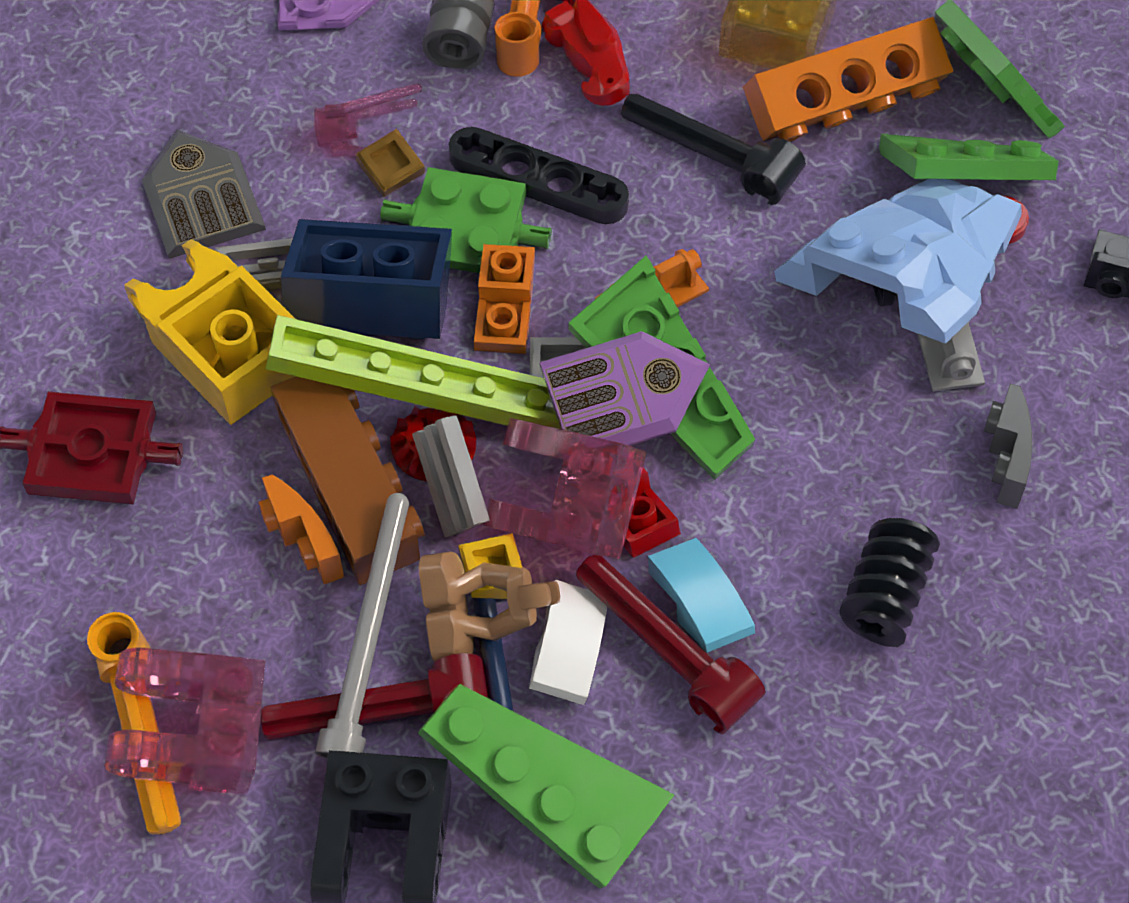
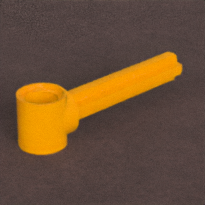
[87,612,181,835]

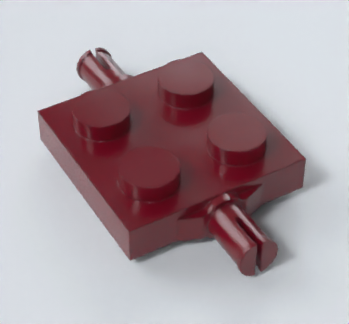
[0,392,183,505]

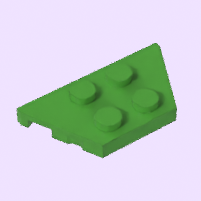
[935,0,1065,138]

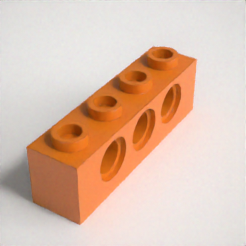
[743,16,954,142]

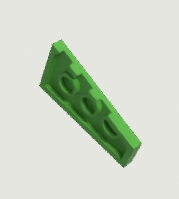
[568,255,755,480]
[418,684,675,889]

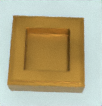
[356,128,425,197]

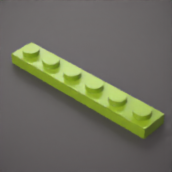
[265,315,564,439]

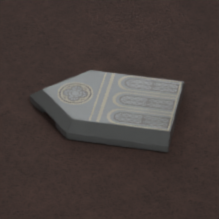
[142,130,266,259]

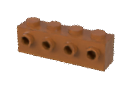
[270,376,425,586]

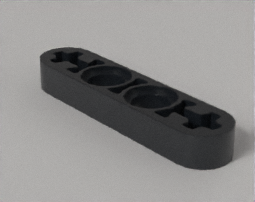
[448,127,629,224]

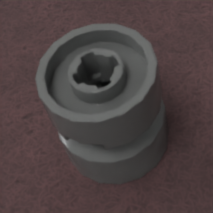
[422,0,494,70]

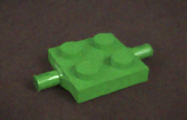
[380,167,552,273]

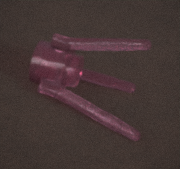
[314,83,422,157]

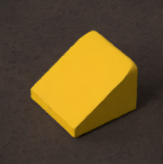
[458,533,522,599]

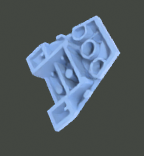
[774,179,1022,344]

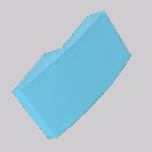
[648,538,755,653]

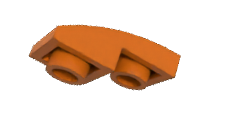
[474,244,535,354]
[258,474,344,585]

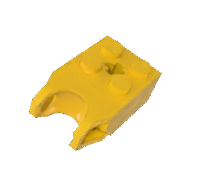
[124,239,295,425]

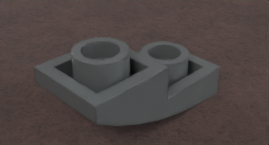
[984,383,1032,509]

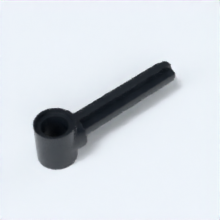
[621,94,806,205]

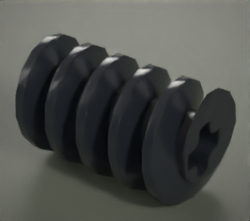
[839,518,940,647]

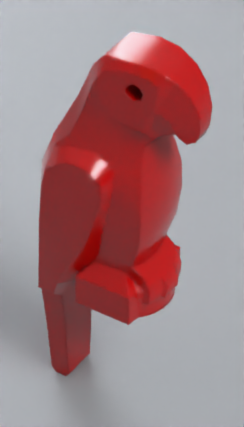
[541,0,630,106]

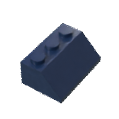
[281,219,452,340]

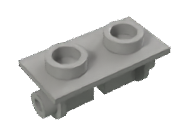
[917,322,985,391]

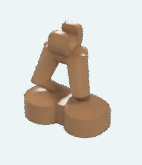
[419,551,561,662]

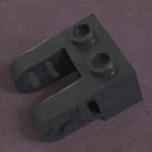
[311,750,452,903]

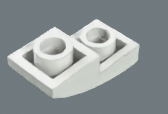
[529,580,607,705]

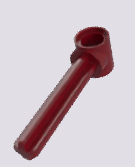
[576,554,766,734]
[260,653,488,740]

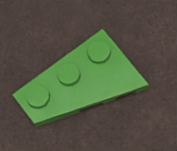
[879,134,1059,180]

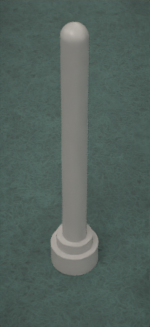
[315,493,409,759]

